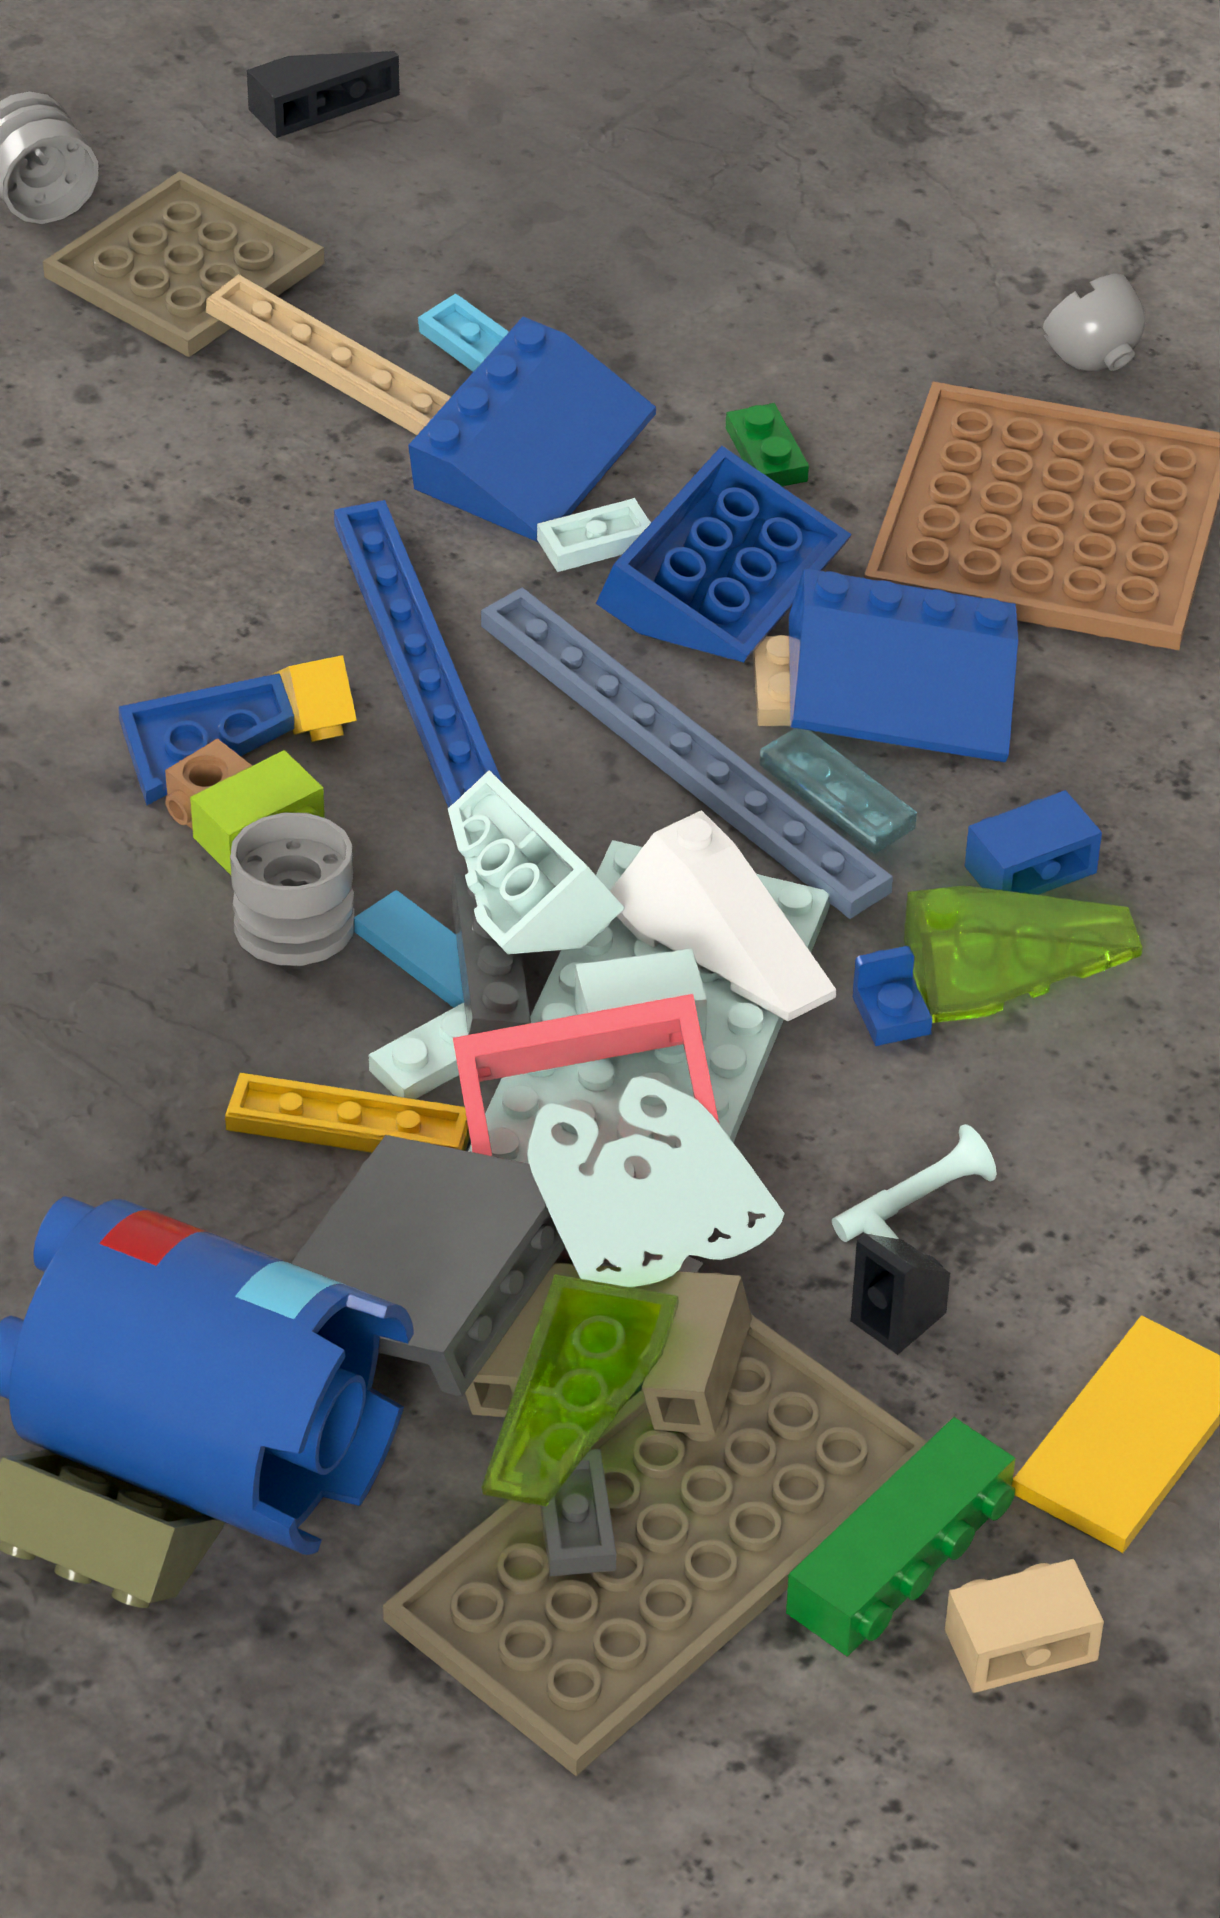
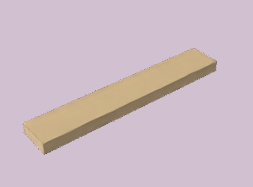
[206,274,451,435]

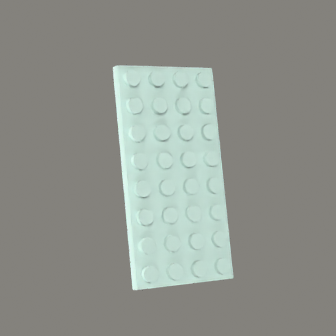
[468,840,830,1179]

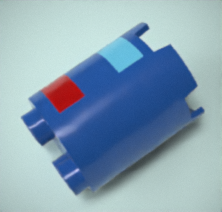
[0,1196,414,1555]

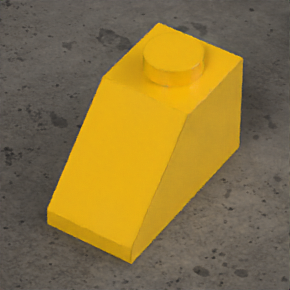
[272,655,357,742]

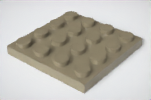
[43,171,325,357]

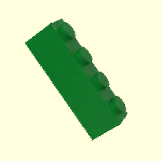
[786,1417,1016,1657]

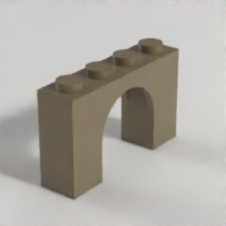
[465,1263,752,1434]

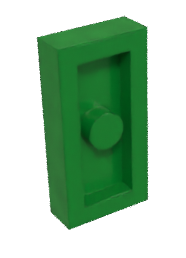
[725,403,809,487]

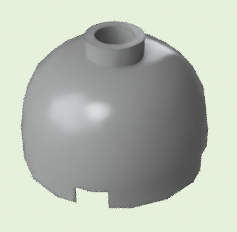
[1043,273,1146,371]

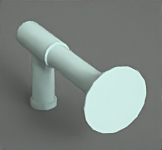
[832,1124,997,1242]

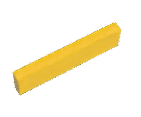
[225,1073,470,1153]

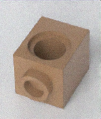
[165,738,252,830]

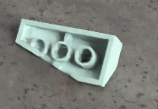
[448,770,625,954]

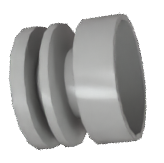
[0,91,98,224]
[230,813,355,966]

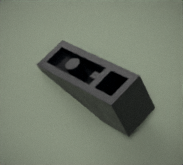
[247,51,400,138]

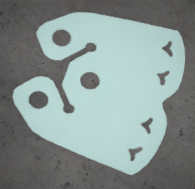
[527,1076,785,1288]

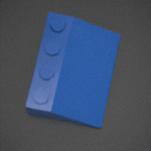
[408,316,656,543]
[596,445,852,663]
[789,568,1018,762]

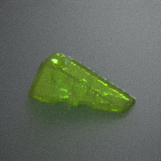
[904,885,1143,1023]
[481,1274,679,1506]

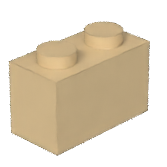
[945,1559,1104,1693]

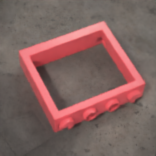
[453,994,720,1248]

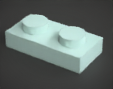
[537,498,651,572]
[369,1003,468,1099]

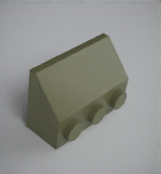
[0,1450,225,1608]

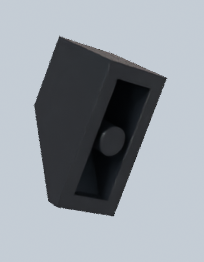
[850,1233,950,1355]

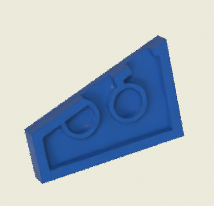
[119,673,294,806]

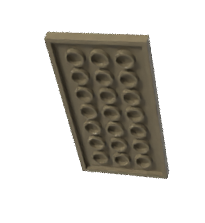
[383,1314,927,1776]

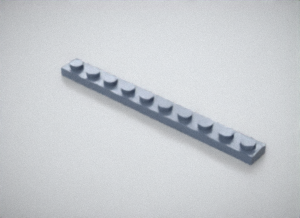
[481,587,893,919]

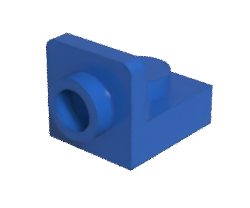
[852,946,932,1046]

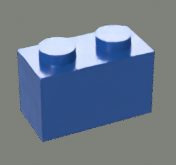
[965,790,1102,909]

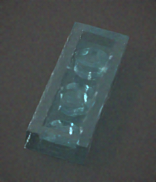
[760,728,917,854]

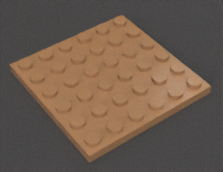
[864,381,1220,650]

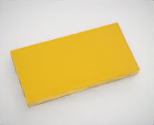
[1012,1315,1220,1553]

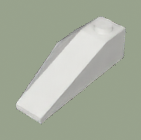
[610,810,836,1021]

